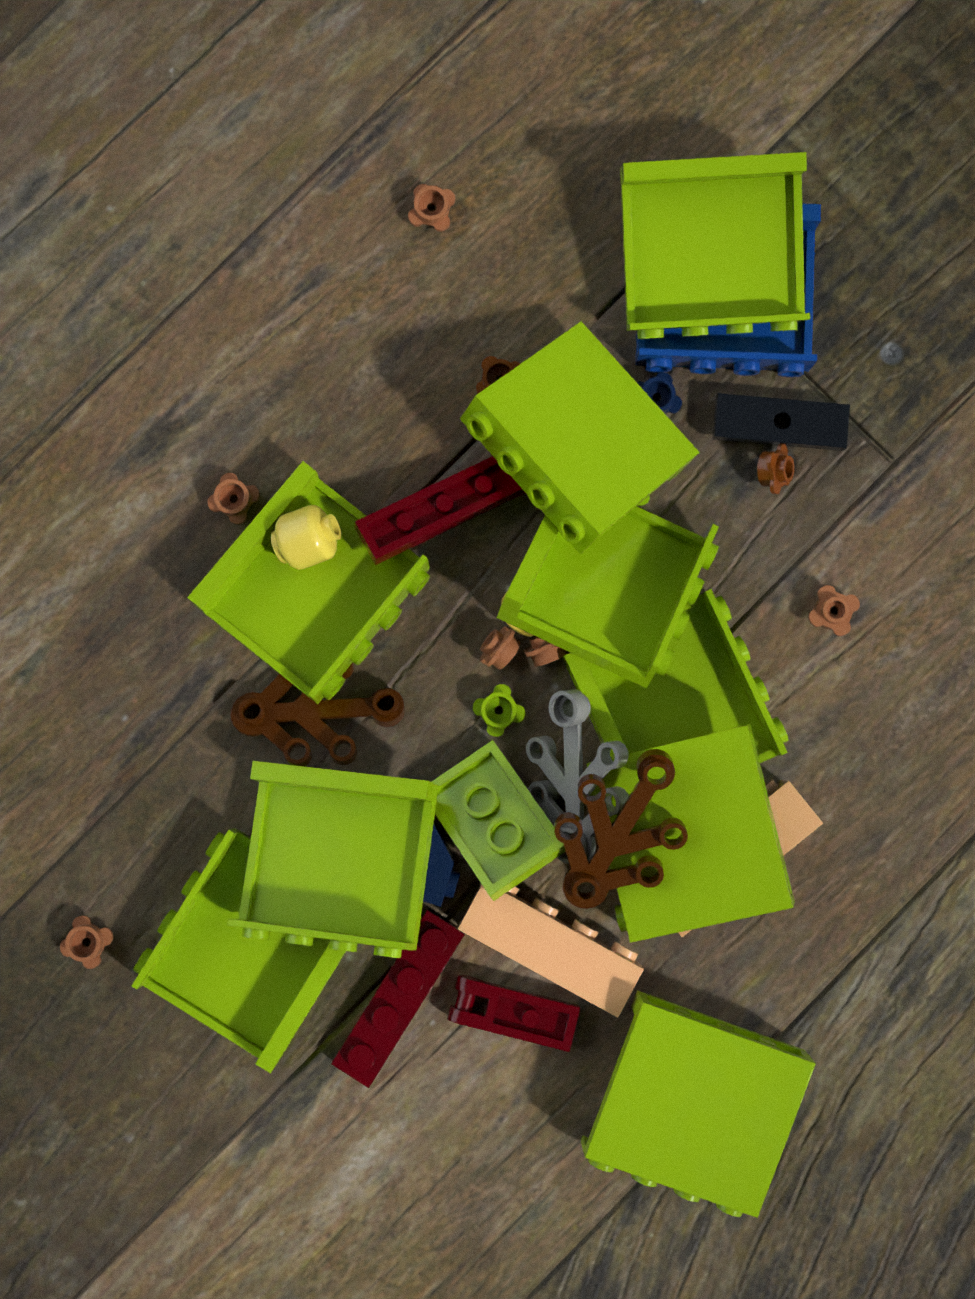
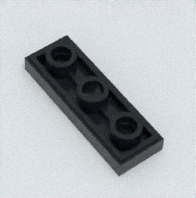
[712,393,850,451]

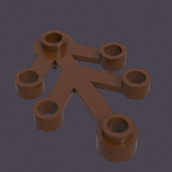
[230,663,405,767]
[555,749,688,909]

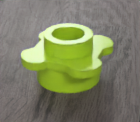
[473,684,525,737]

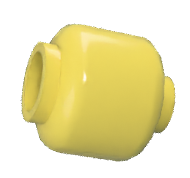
[271,505,341,570]

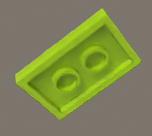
[432,740,566,901]

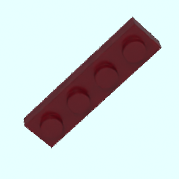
[355,456,525,565]
[331,909,465,1088]

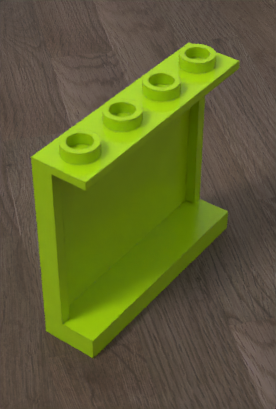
[620,152,810,339]
[460,321,700,554]
[187,461,430,705]
[496,506,719,688]
[562,589,789,763]
[586,724,795,943]
[227,761,439,958]
[132,828,346,1074]
[581,990,816,1218]

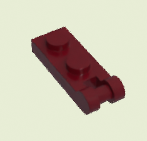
[447,974,580,1052]

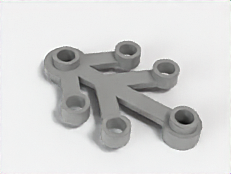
[526,689,629,865]

